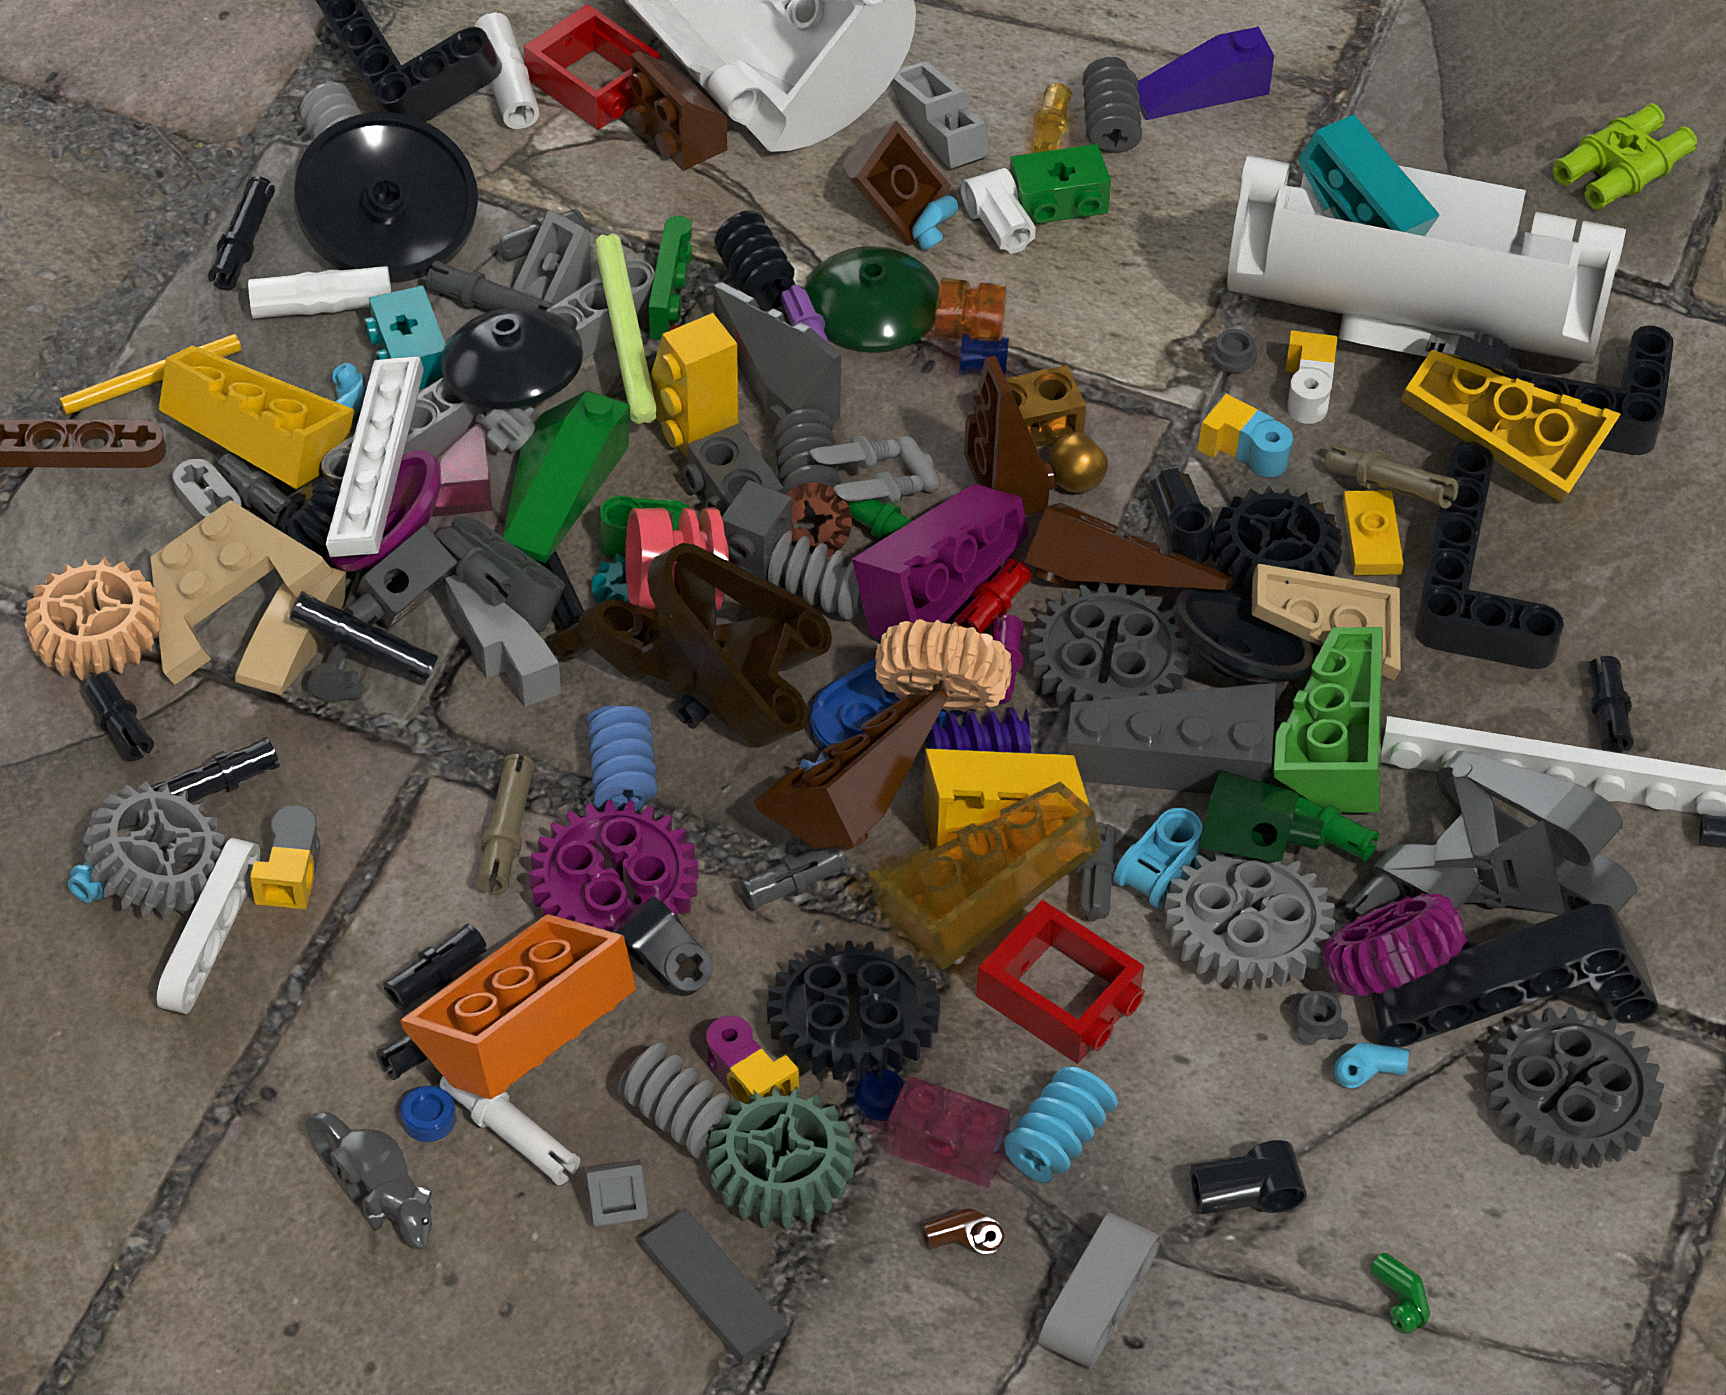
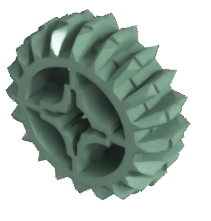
[707,1085,855,1229]

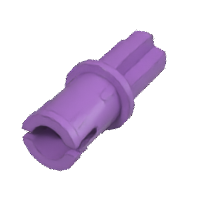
[780,285,831,345]

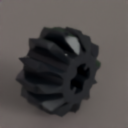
[277,477,341,558]

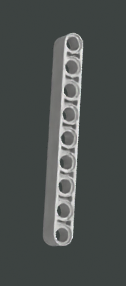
[321,259,655,487]

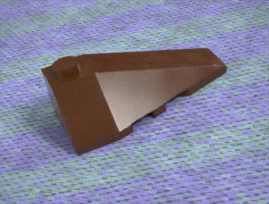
[964,355,1055,516]
[1025,502,1233,590]
[754,688,949,850]

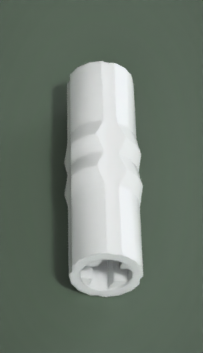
[474,12,540,129]
[248,266,391,319]

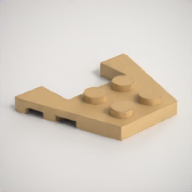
[150,500,333,685]

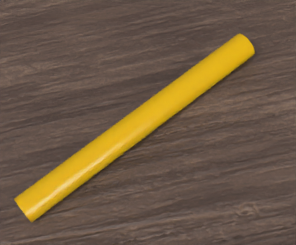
[59,334,242,416]

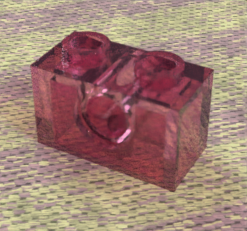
[887,1075,1011,1188]

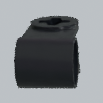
[614,896,713,997]

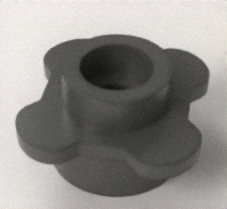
[1288,991,1348,1045]

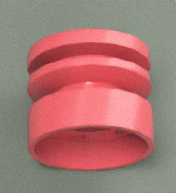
[625,508,729,612]

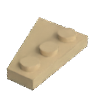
[1252,564,1401,680]

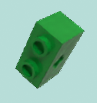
[1009,144,1111,224]

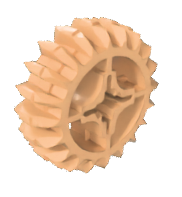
[25,557,161,681]
[875,619,1012,712]

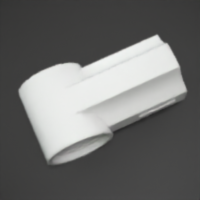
[960,168,1036,254]

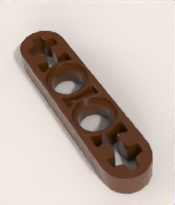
[0,419,166,468]

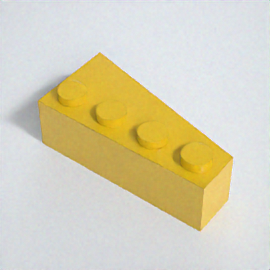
[1400,350,1621,503]

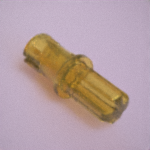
[1031,83,1072,153]

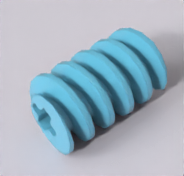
[1004,1067,1118,1184]

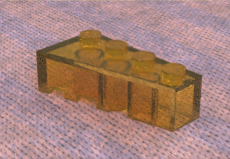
[868,781,1102,970]

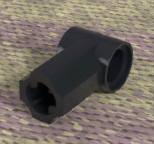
[1149,468,1213,563]
[1190,1140,1307,1215]

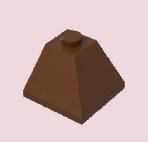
[842,120,952,246]

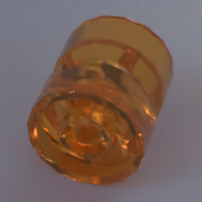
[935,277,1007,344]

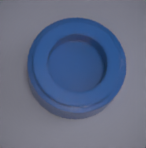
[400,1086,456,1142]

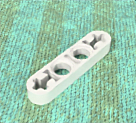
[157,838,260,1014]

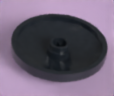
[294,112,478,283]

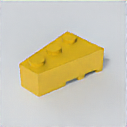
[650,313,738,459]

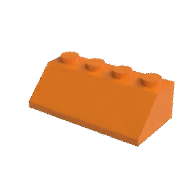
[400,914,637,1099]

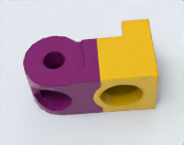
[706,1016,799,1105]

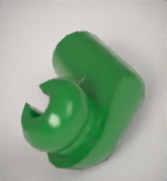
[1371,1253,1430,1334]

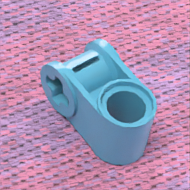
[1113,808,1203,909]

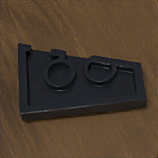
[1425,331,1521,379]

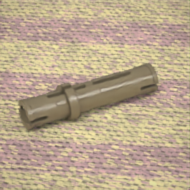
[1325,443,1458,509]
[475,754,535,895]

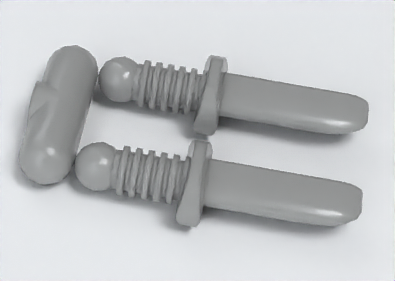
[809,436,941,504]

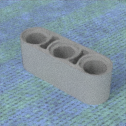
[1039,1212,1161,1368]

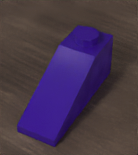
[1138,26,1274,120]

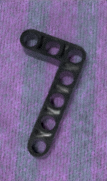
[316,0,502,122]
[1514,325,1674,455]
[1415,442,1564,669]
[1368,904,1658,1048]

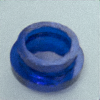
[855,1068,909,1121]

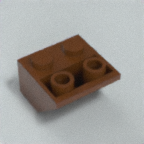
[629,51,727,171]

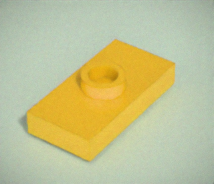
[1342,490,1404,575]

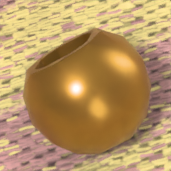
[1049,432,1108,493]

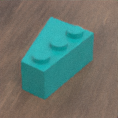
[1298,114,1440,236]

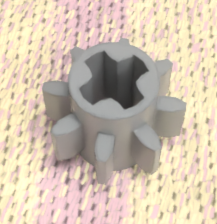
[476,405,535,452]

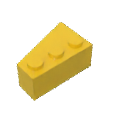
[923,749,1089,859]

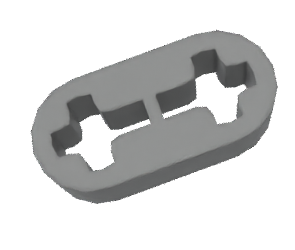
[173,459,242,523]

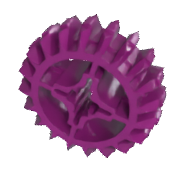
[1322,893,1467,996]

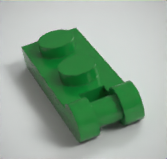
[648,216,693,340]

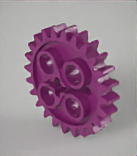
[529,800,699,933]

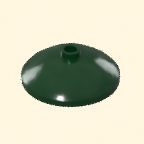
[804,246,941,353]

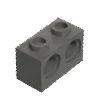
[683,424,784,517]
[722,480,792,581]

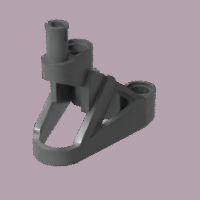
[1342,750,1637,923]

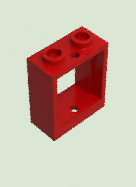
[524,4,661,130]
[976,899,1145,1064]

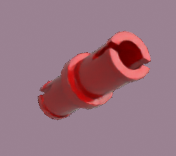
[953,558,1032,634]

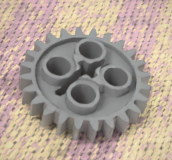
[1164,851,1336,990]

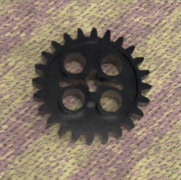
[767,940,940,1081]

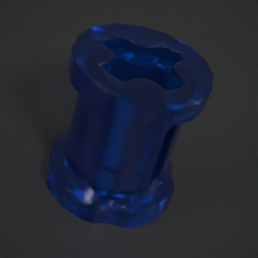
[959,333,1009,376]

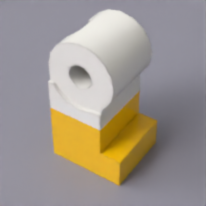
[1285,330,1337,424]

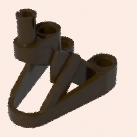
[551,543,832,747]

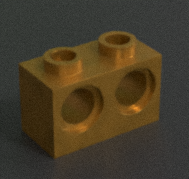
[977,365,1086,447]

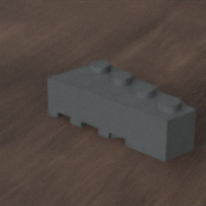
[1066,683,1276,794]

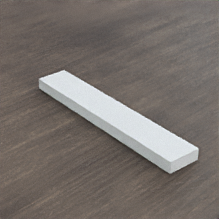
[326,357,424,557]

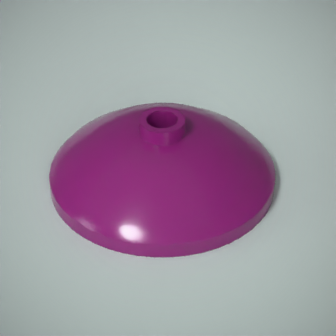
[327,450,441,571]

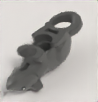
[305,1112,432,1249]

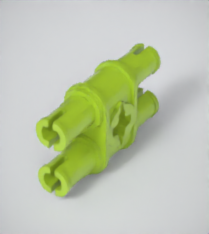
[1552,103,1697,210]

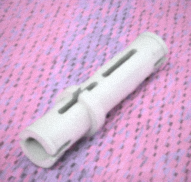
[439,1076,580,1185]

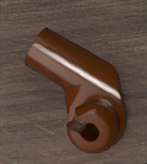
[921,1208,1004,1254]

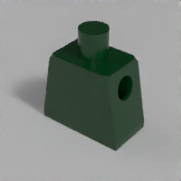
[1199,770,1324,862]

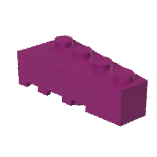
[852,484,1029,639]

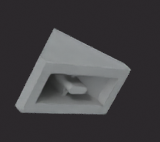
[513,210,592,304]

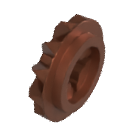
[785,482,852,558]

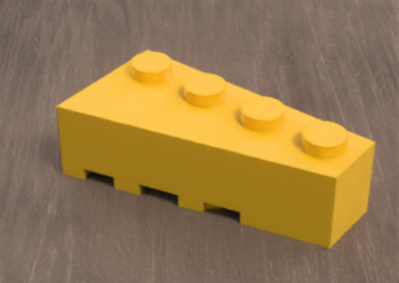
[159,345,354,489]

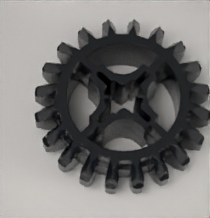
[1210,485,1342,597]

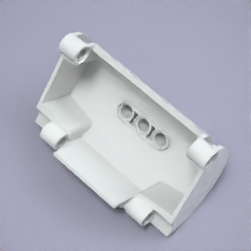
[624,0,916,152]
[1227,155,1626,364]

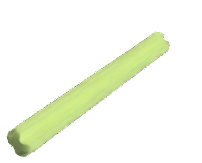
[595,233,657,424]

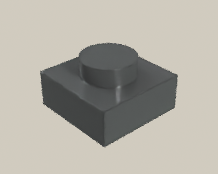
[585,1159,649,1226]

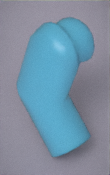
[912,195,958,250]
[332,363,367,417]
[1334,1042,1409,1088]

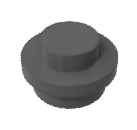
[1210,329,1257,372]

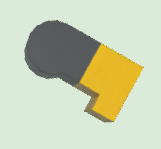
[250,805,320,909]

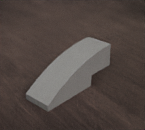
[890,60,990,169]
[445,575,561,707]

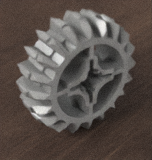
[83,781,225,919]

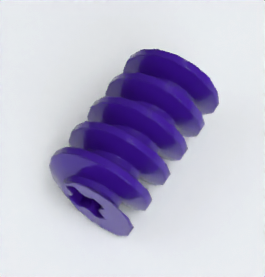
[926,707,1031,753]

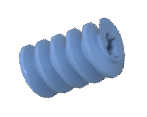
[587,705,658,813]

